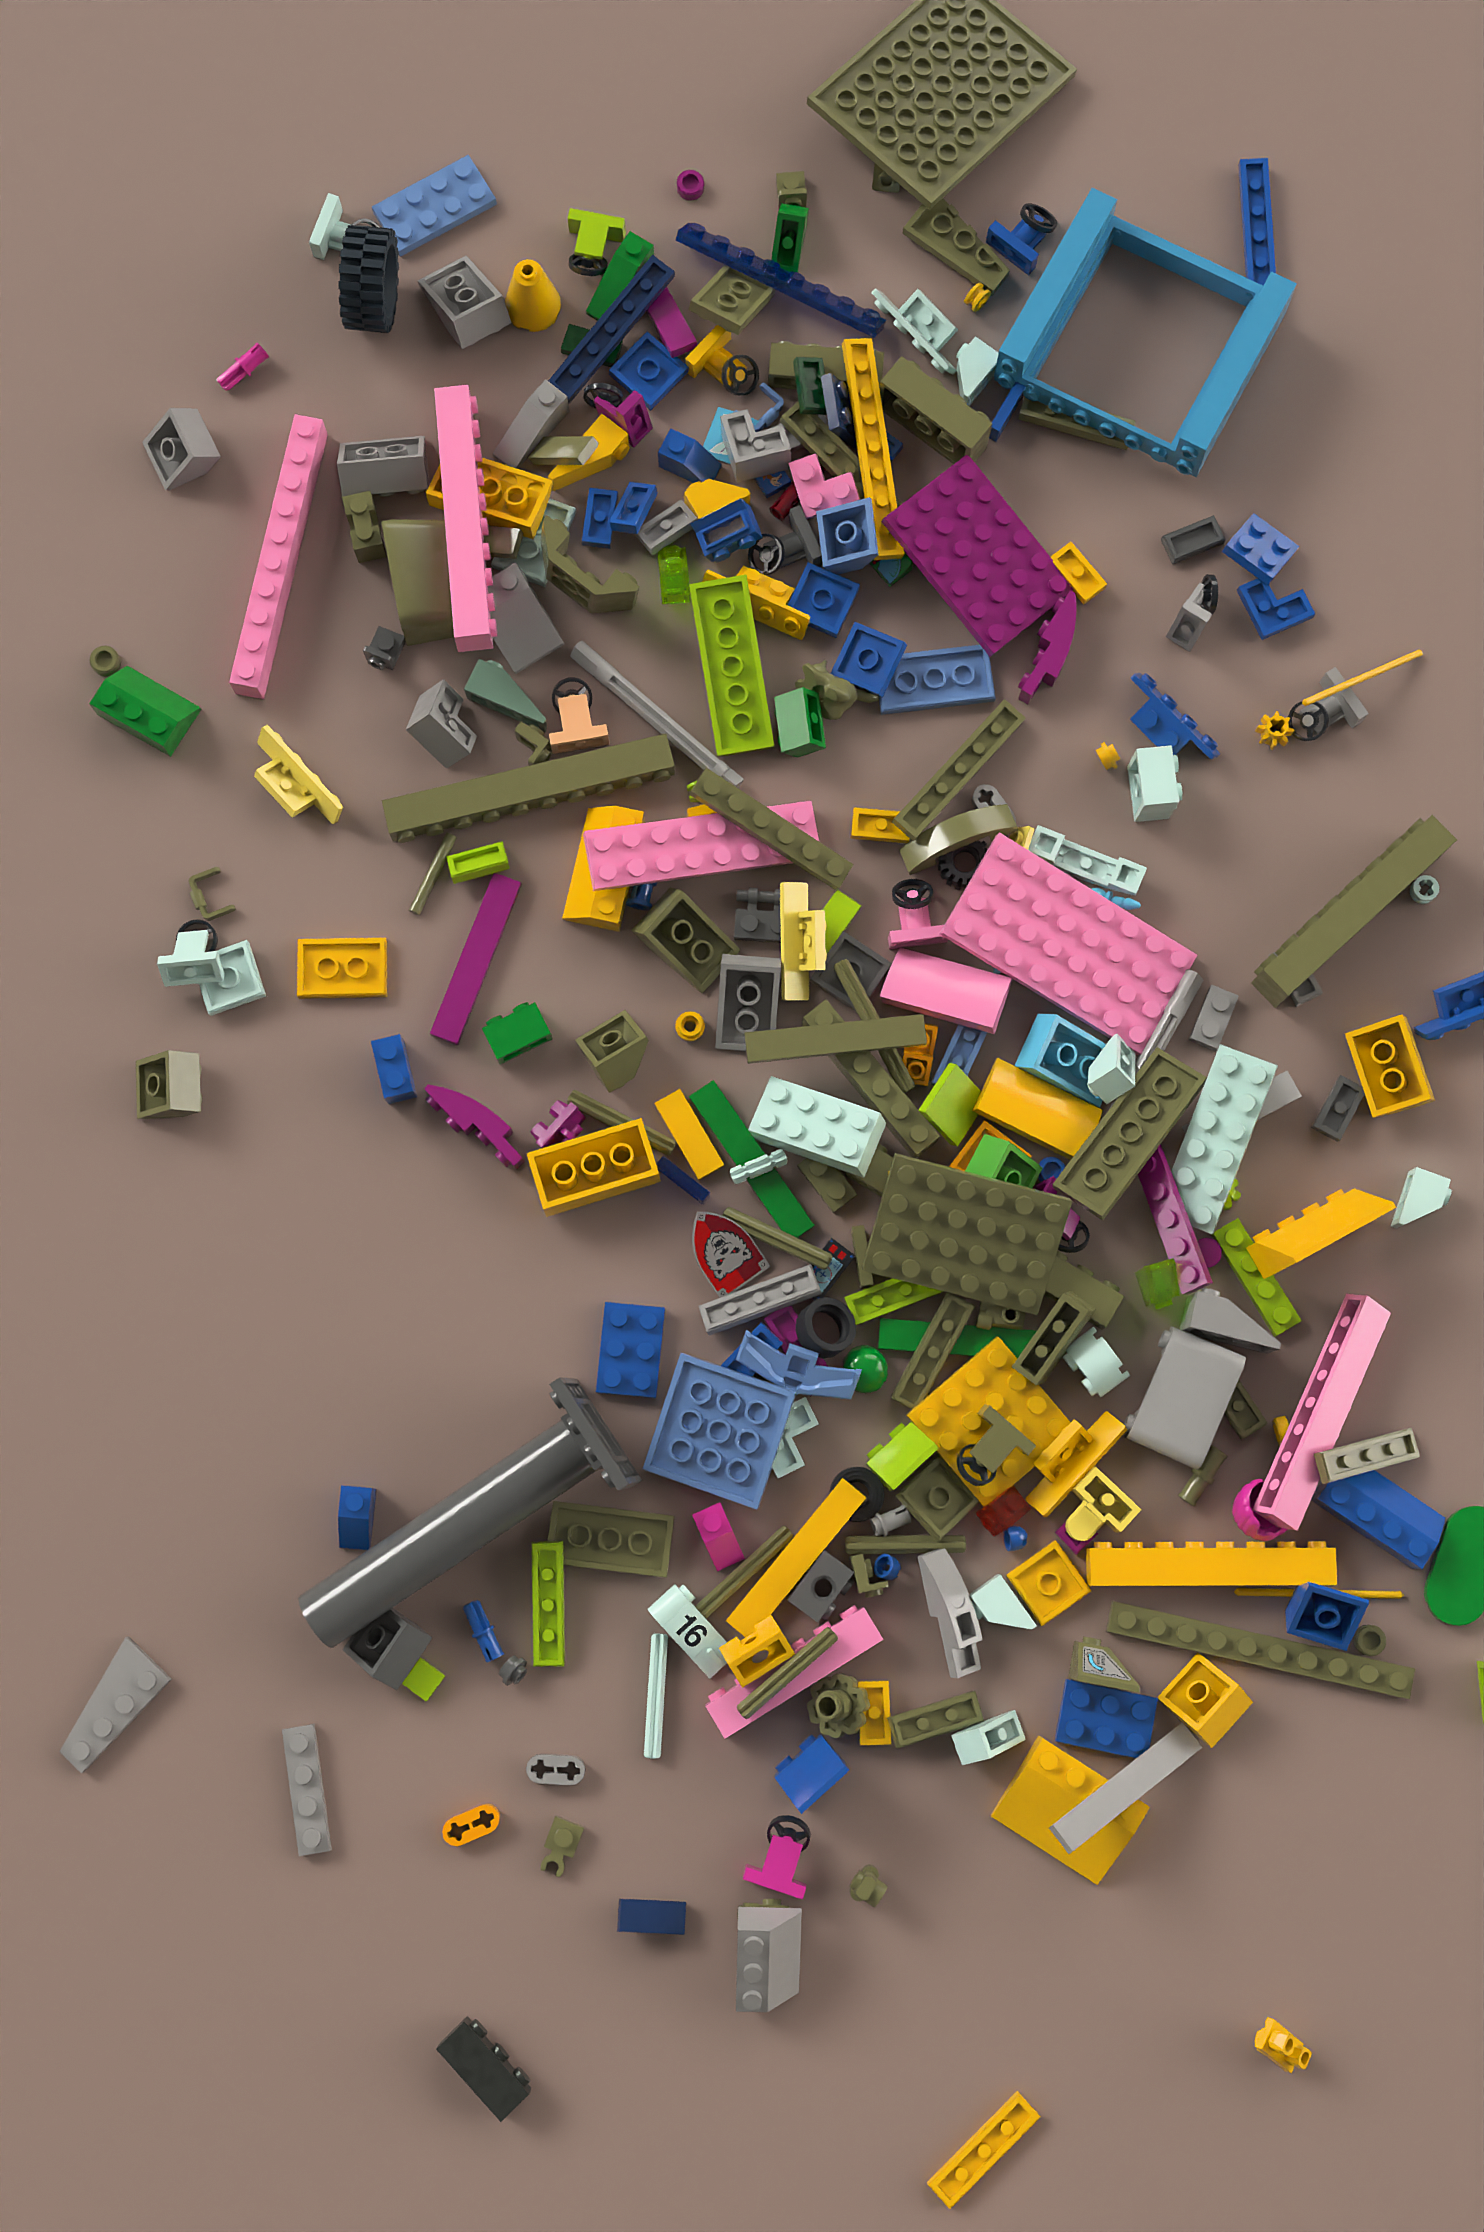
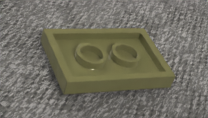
[688,262,777,335]

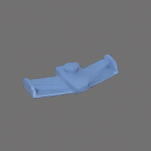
[736,1330,861,1400]

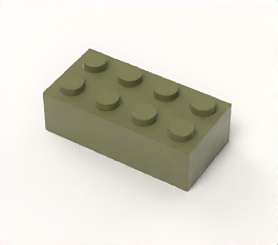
[879,356,992,464]

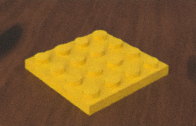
[906,1337,1071,1509]

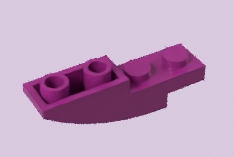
[1018,590,1076,705]
[424,1084,525,1170]

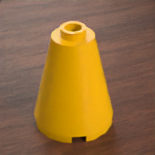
[505,259,561,332]

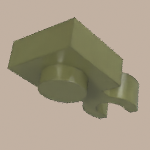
[541,1815,584,1877]

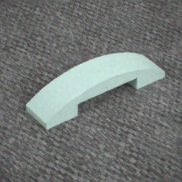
[1028,825,1147,895]

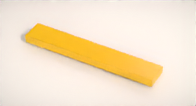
[726,1478,866,1637]

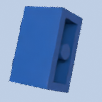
[371,1034,417,1104]

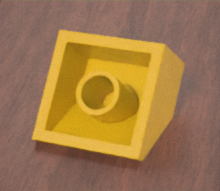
[1157,1653,1253,1748]

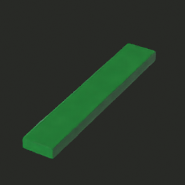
[689,1080,815,1238]
[878,1318,1037,1359]

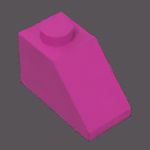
[692,1502,745,1571]

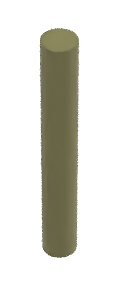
[409,833,457,915]

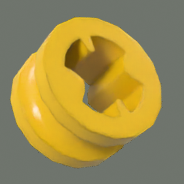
[964,283,991,312]

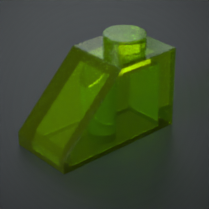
[1135,1258,1180,1310]

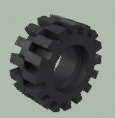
[938,840,988,890]

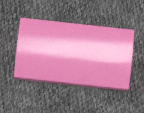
[880,947,1012,1034]

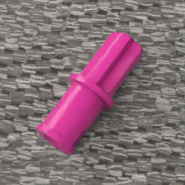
[217,342,269,391]

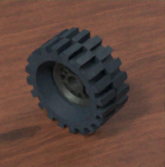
[338,225,399,333]

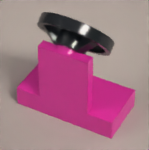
[742,1815,811,1899]

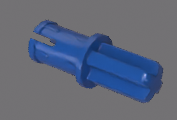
[463,1600,504,1663]

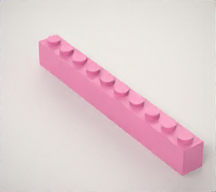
[434,385,497,652]
[229,414,328,699]

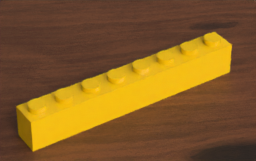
[1086,1541,1337,1586]

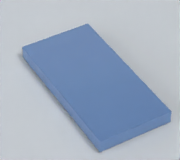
[879,645,996,715]

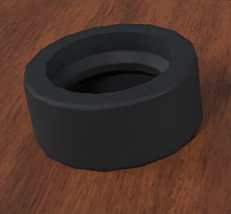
[795,1297,856,1359]

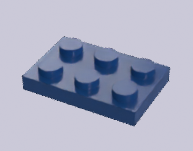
[596,1302,665,1398]
[1055,1679,1158,1758]

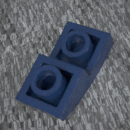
[617,1899,686,1935]

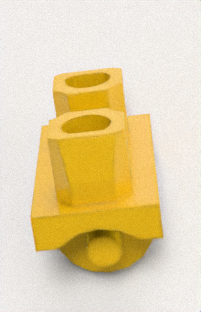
[1255,2017,1312,2074]

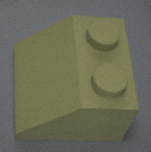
[136,1050,202,1119]

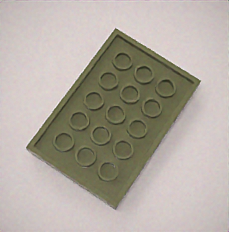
[862,1153,1072,1315]

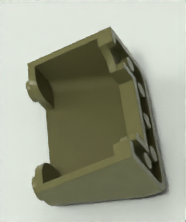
[381,519,454,646]

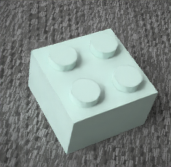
[1127,745,1183,822]

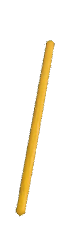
[1302,649,1422,706]
[1234,1588,1404,1599]

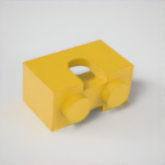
[719,1615,795,1688]

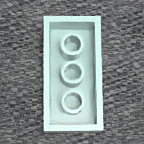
[748,1076,886,1178]

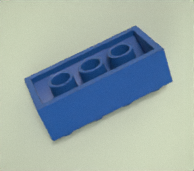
[1311,1470,1446,1569]

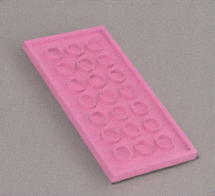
[940,832,1197,1056]

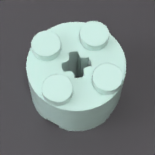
[1063,1327,1130,1397]

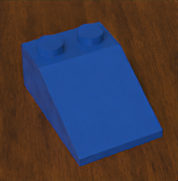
[774,1734,849,1814]

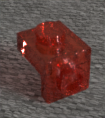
[976,1485,1031,1537]

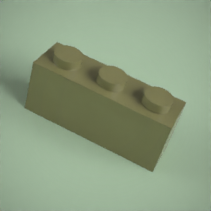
[1012,1291,1096,1385]

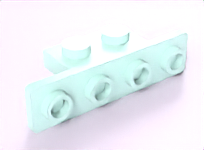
[871,288,958,375]

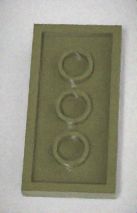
[548,1501,675,1578]

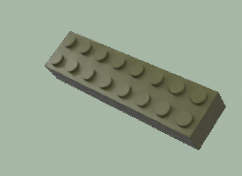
[1251,815,1457,1008]

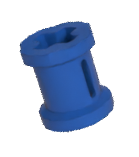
[626,882,657,911]

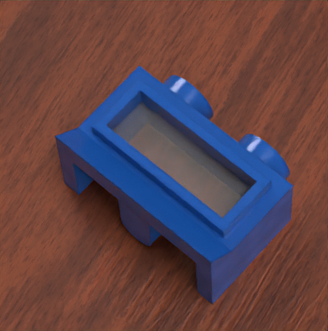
[690,498,763,562]

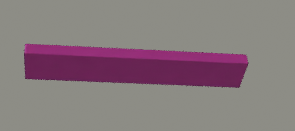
[430,873,522,1045]

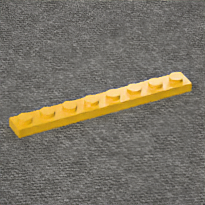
[842,338,904,560]

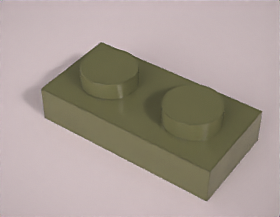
[797,1158,857,1213]

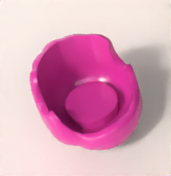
[1232,1479,1288,1541]

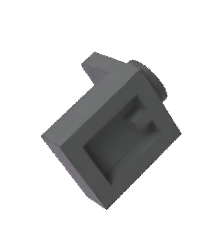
[363,626,406,670]

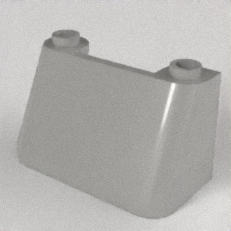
[1124,1326,1246,1470]

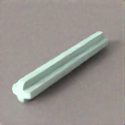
[644,1633,668,1759]

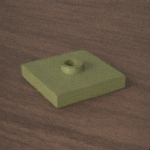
[896,1455,979,1542]

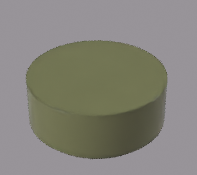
[90,646,121,677]
[1353,1625,1386,1656]

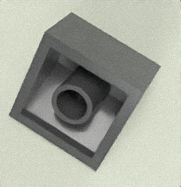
[342,1608,432,1690]

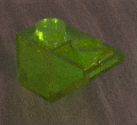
[657,545,691,605]

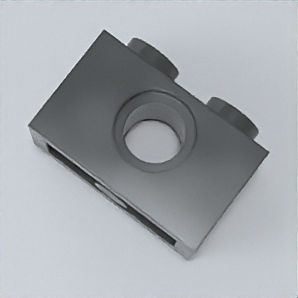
[787,1550,854,1623]

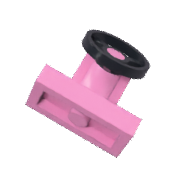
[888,879,948,949]

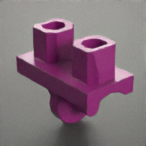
[531,1100,586,1149]

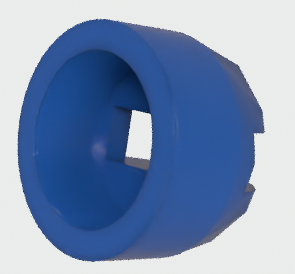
[1003,1526,1028,1551]
[874,1554,901,1580]

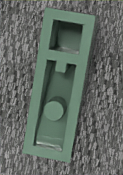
[464,659,548,732]

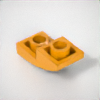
[902,1023,938,1086]

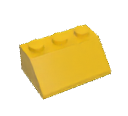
[1345,1014,1435,1118]

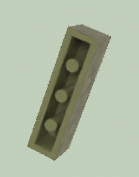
[768,341,884,389]

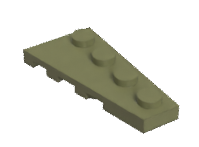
[902,198,1010,296]

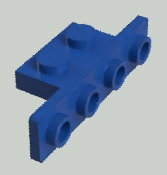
[1130,673,1220,760]
[1414,971,1484,1040]

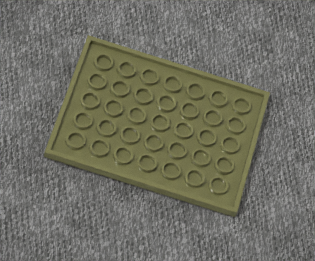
[806,0,1077,210]

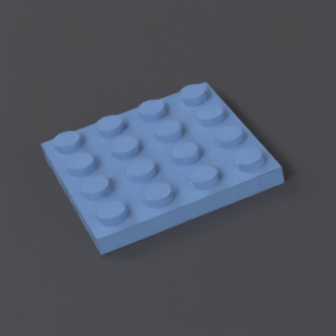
[643,1353,797,1510]

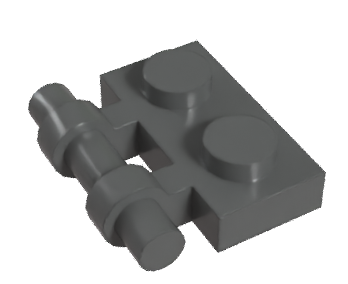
[734,887,781,943]

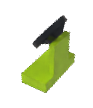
[567,208,626,276]

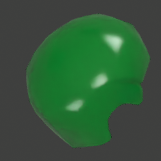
[842,1345,888,1394]

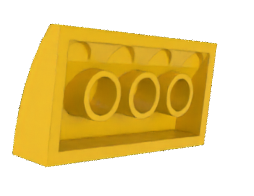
[426,458,553,539]
[972,1058,1103,1160]

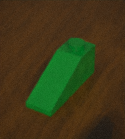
[586,231,654,321]

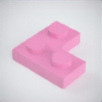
[788,454,861,520]

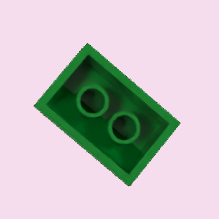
[89,666,201,757]

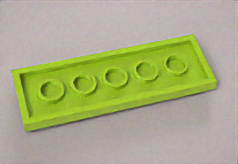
[689,575,775,757]

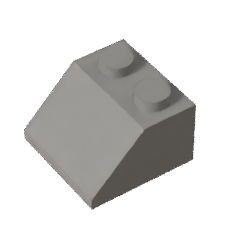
[142,408,221,490]

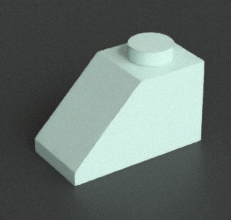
[956,336,998,406]
[1087,1034,1136,1104]
[1391,1167,1452,1228]
[969,1574,1037,1629]
[951,1710,1026,1765]

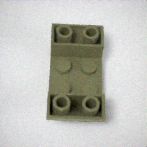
[541,515,640,614]

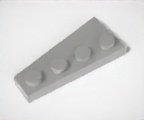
[59,1636,172,1773]

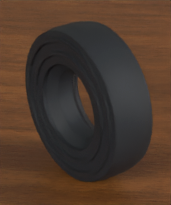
[829,1467,885,1522]

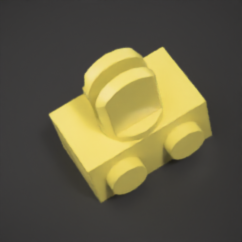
[1065,1467,1142,1541]

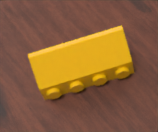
[562,806,645,932]
[526,1118,661,1217]

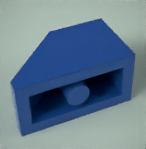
[658,428,722,483]
[338,1485,377,1550]

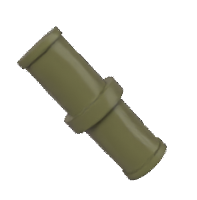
[1178,1445,1228,1507]

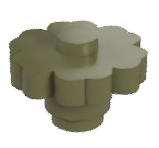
[807,1673,870,1738]

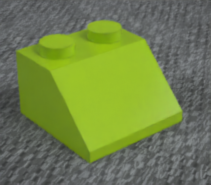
[865,1422,939,1491]

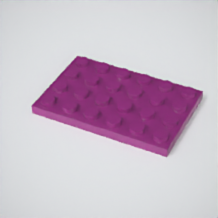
[881,455,1073,657]

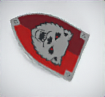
[692,1212,770,1298]

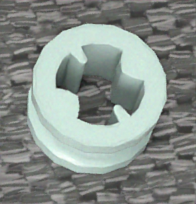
[1409,875,1439,904]

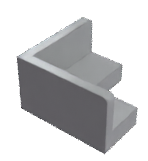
[720,409,791,482]
[406,679,477,768]

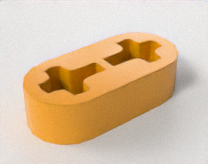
[442,1803,501,1846]

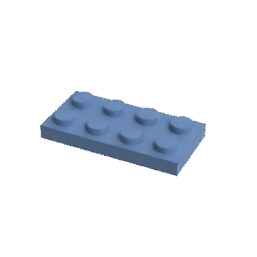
[372,155,497,257]

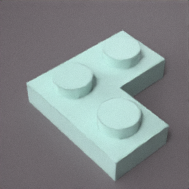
[772,1397,819,1479]

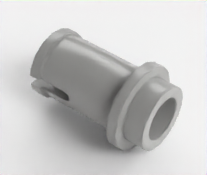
[870,1505,911,1537]

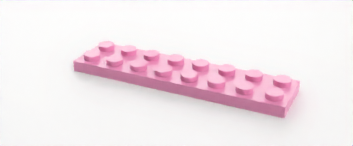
[583,801,819,891]

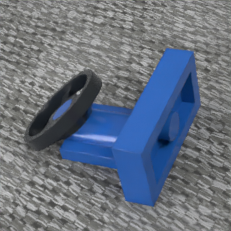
[986,203,1057,276]

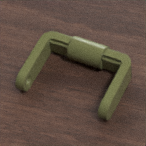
[189,867,236,921]

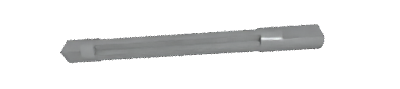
[570,641,744,789]
[1108,969,1204,1111]

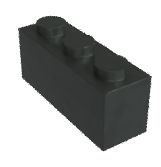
[436,2016,531,2122]

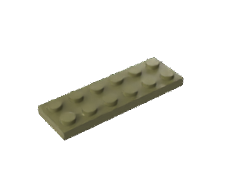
[1052,1047,1207,1221]

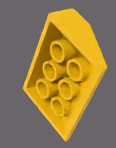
[1246,1188,1397,1279]
[991,1735,1150,1885]

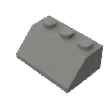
[337,436,429,497]
[736,1907,802,2012]

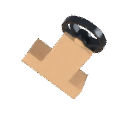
[549,677,610,754]

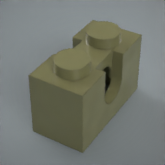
[342,491,387,563]

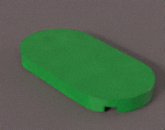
[1424,1506,1484,1626]

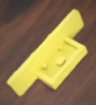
[254,725,343,824]
[780,882,827,1001]

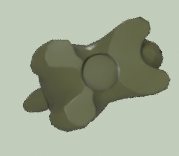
[795,660,879,720]

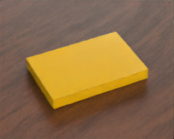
[297,938,387,999]

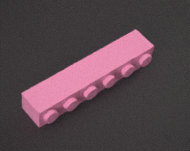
[705,1605,884,1739]

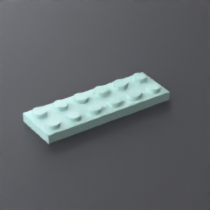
[1171,1044,1278,1234]

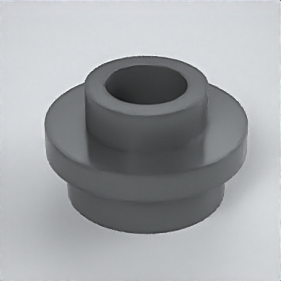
[499,1655,527,1686]

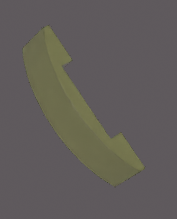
[899,804,1018,875]

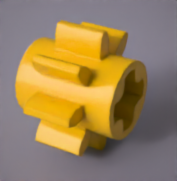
[1255,711,1294,750]

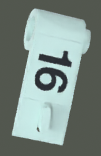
[648,1584,727,1679]

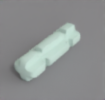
[730,1149,788,1184]

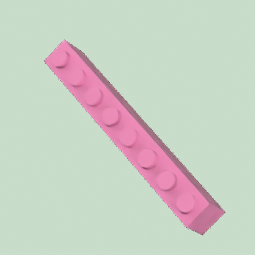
[1252,1294,1391,1531]

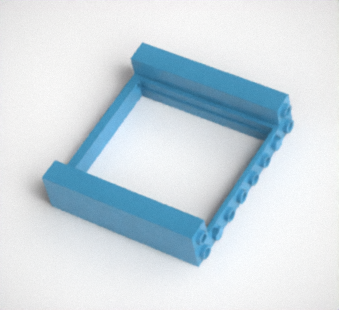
[994,188,1297,477]

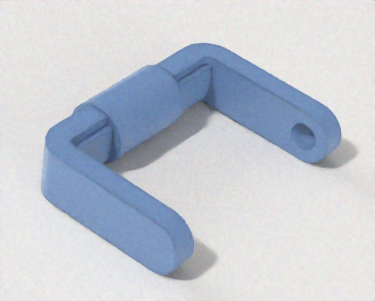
[733,382,784,432]

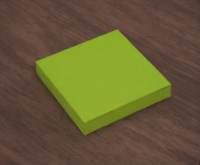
[918,1063,981,1147]

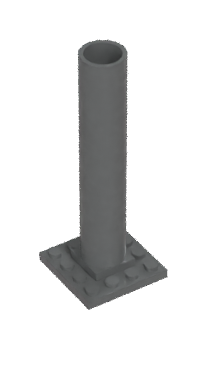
[298,1377,642,1648]

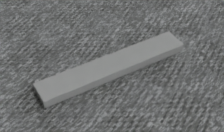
[1049,1722,1202,1854]

